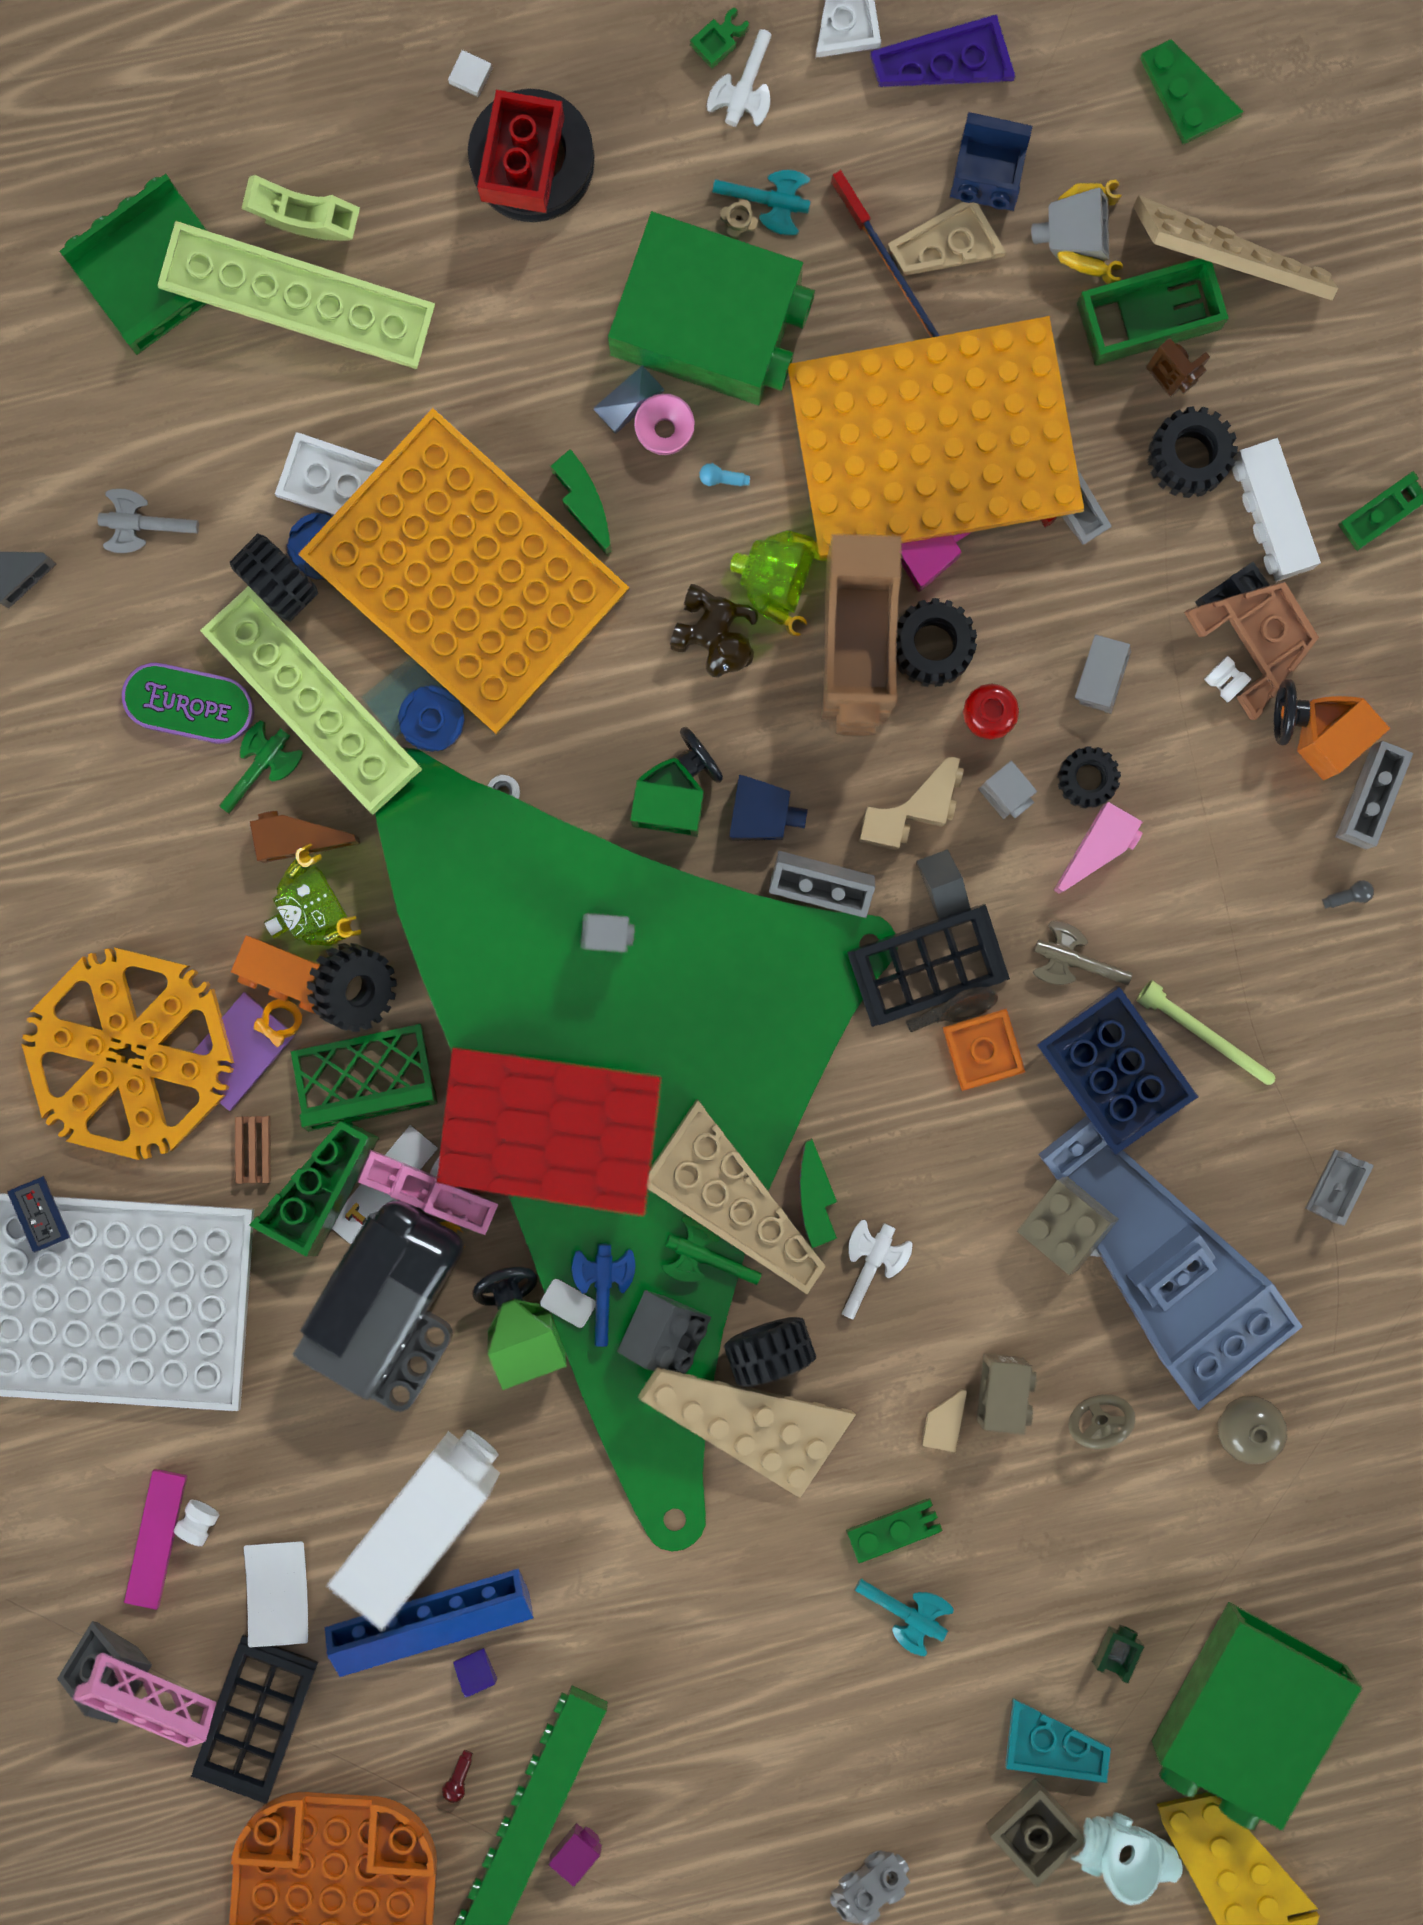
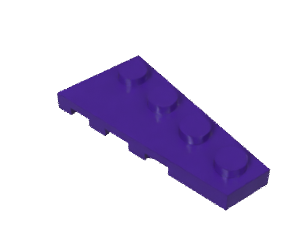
[870,14,1015,87]

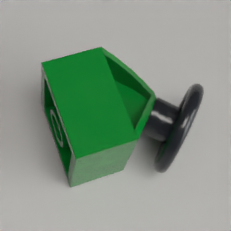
[630,727,723,837]

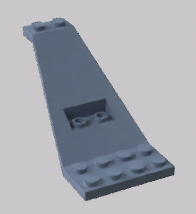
[1038,1116,1302,1410]

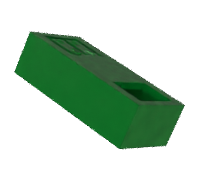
[1077,258,1228,366]

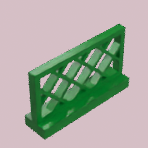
[291,1024,438,1132]

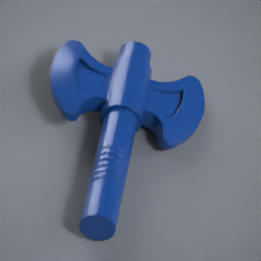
[572,1244,635,1347]

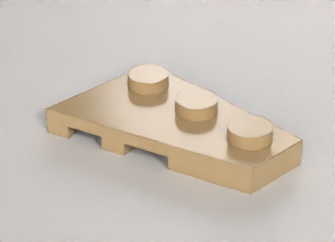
[887,202,1006,276]

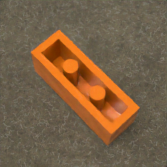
[231,935,320,1014]

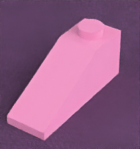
[1054,802,1143,893]

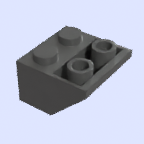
[617,1290,711,1374]

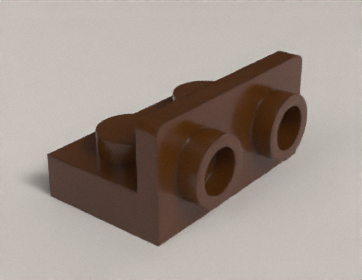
[1146,338,1210,397]

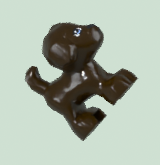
[670,584,759,678]

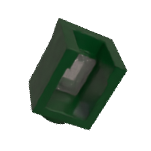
[1092,1625,1145,1684]

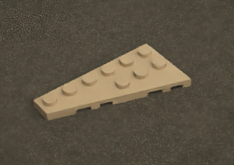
[1133,195,1338,300]

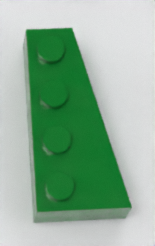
[249,1121,379,1257]

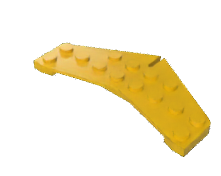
[1157,1792,1320,1925]

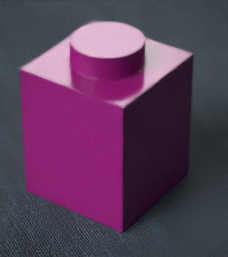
[548,1823,602,1887]

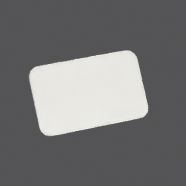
[540,1279,596,1328]

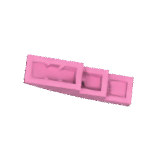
[357,1150,498,1235]

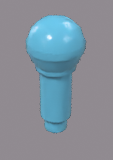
[699,463,750,486]

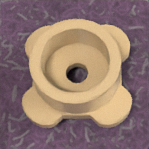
[720,200,758,238]

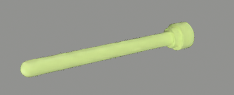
[1136,980,1275,1085]

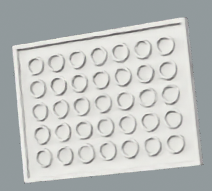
[0,1193,255,1411]

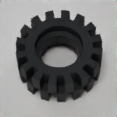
[1057,746,1121,809]

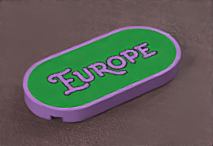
[122,663,254,744]

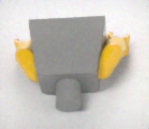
[1031,179,1123,284]

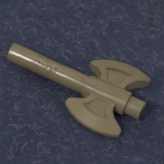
[1033,921,1133,985]

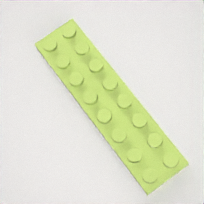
[158,221,435,369]
[200,586,422,815]

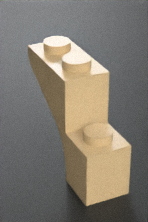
[858,757,964,850]

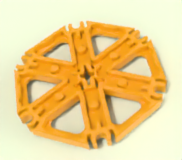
[22,947,234,1160]

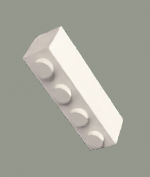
[1232,438,1321,582]

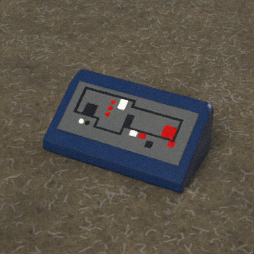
[7,1176,71,1253]

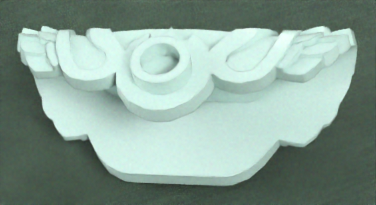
[1071,1812,1183,1905]

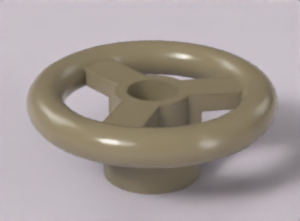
[1069,1395,1135,1449]

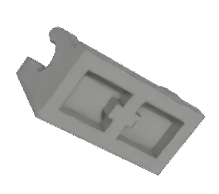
[1075,635,1131,714]
[1305,1149,1374,1226]

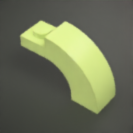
[241,175,360,241]

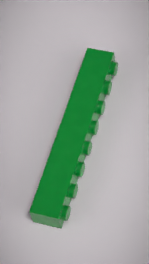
[454,1685,608,1925]

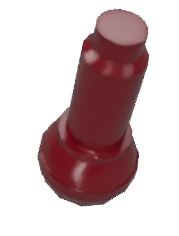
[442,1750,473,1803]

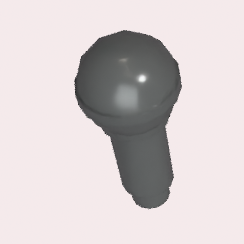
[1322,880,1374,909]

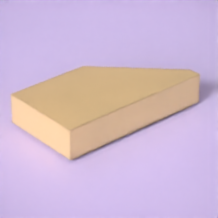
[922,1389,967,1452]

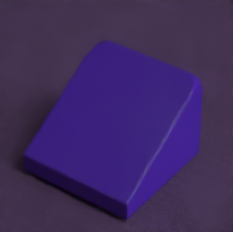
[453,1648,497,1698]

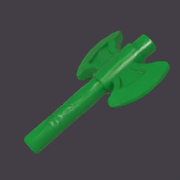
[219,720,303,814]
[662,1216,762,1285]

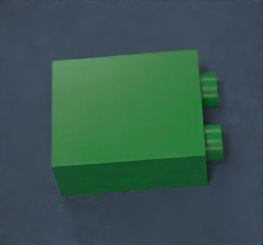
[608,211,816,406]
[1151,1602,1363,1831]

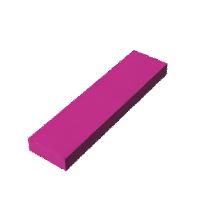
[124,1469,187,1610]

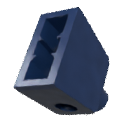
[729,775,808,841]

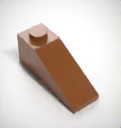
[250,811,360,863]

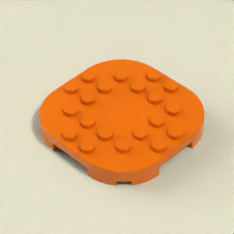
[229,1792,437,1925]

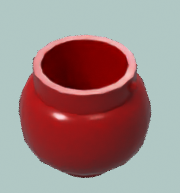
[963,683,1019,740]

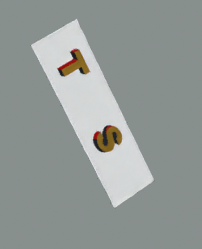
[332,1125,438,1244]

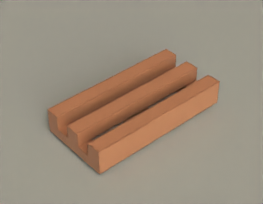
[235,1116,271,1184]

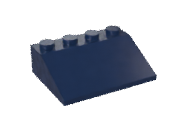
[1037,986,1198,1155]

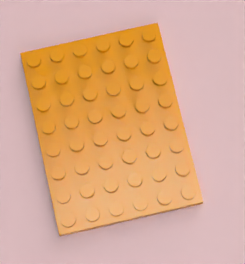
[788,316,1084,559]
[298,408,630,735]

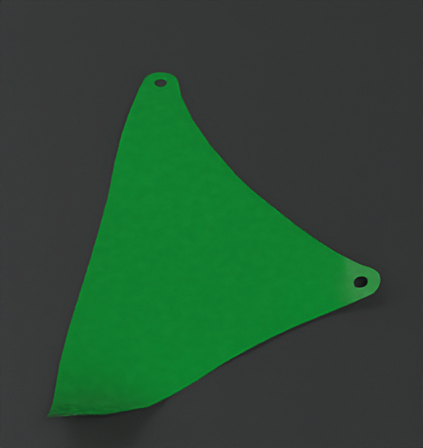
[375,748,898,1552]

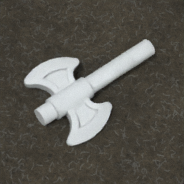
[707,29,772,127]
[842,1220,912,1320]

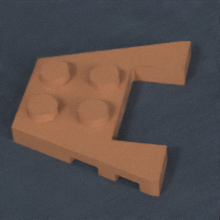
[1184,582,1319,720]

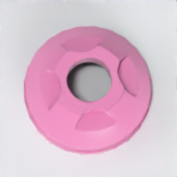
[634,394,695,455]

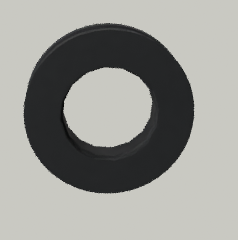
[468,89,595,222]

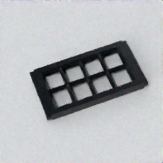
[847,904,1010,1027]
[191,1634,318,1804]

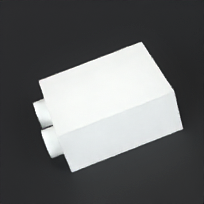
[327,1430,500,1630]

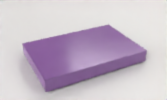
[193,992,296,1111]

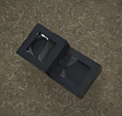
[1195,562,1269,606]

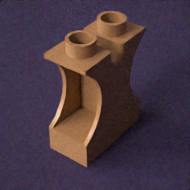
[821,534,902,736]

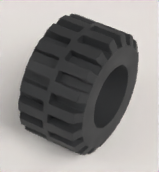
[1147,406,1238,498]
[229,533,319,622]
[896,598,977,687]
[724,1317,817,1387]

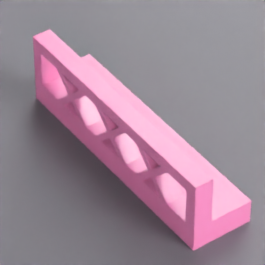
[73,1653,217,1747]

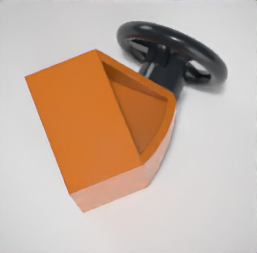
[1274,679,1391,781]

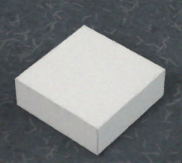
[448,50,493,97]

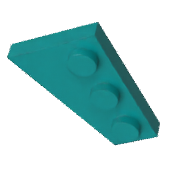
[1005,1698,1111,1783]

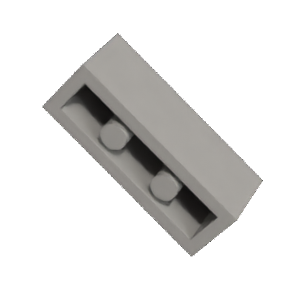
[1335,741,1413,849]
[769,851,875,918]

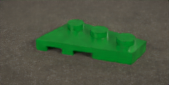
[1140,39,1244,145]

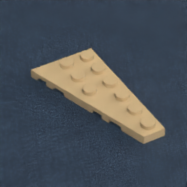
[648,1099,826,1294]
[638,1368,856,1498]

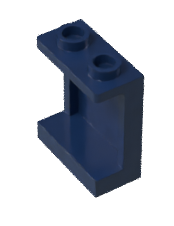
[950,112,1033,211]

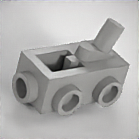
[830,1850,911,1925]

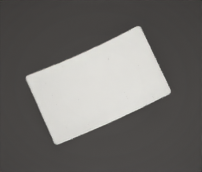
[244,1541,308,1647]

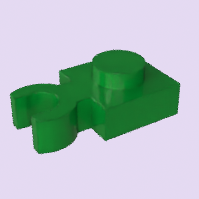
[690,8,749,69]

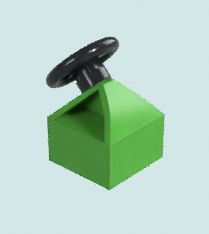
[472,1267,567,1390]

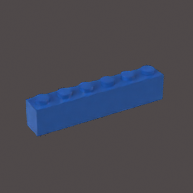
[325,1568,534,1677]

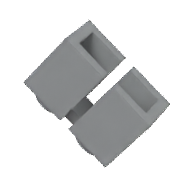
[979,760,1037,819]
[581,914,634,952]

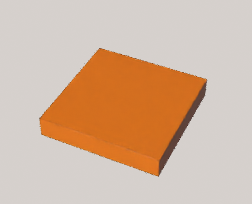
[942,1009,1026,1091]

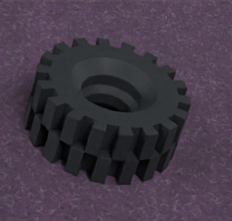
[307,943,397,1032]

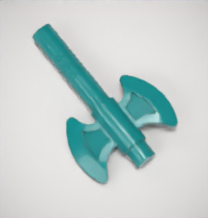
[712,170,811,235]
[854,1579,954,1656]

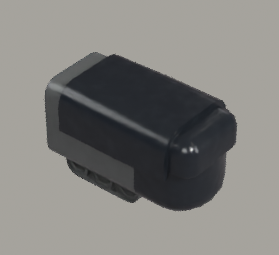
[293,1199,464,1412]

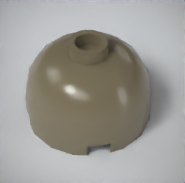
[1218,1396,1287,1464]

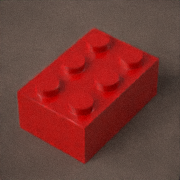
[477,90,564,213]

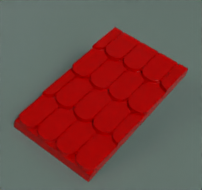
[436,1047,661,1216]

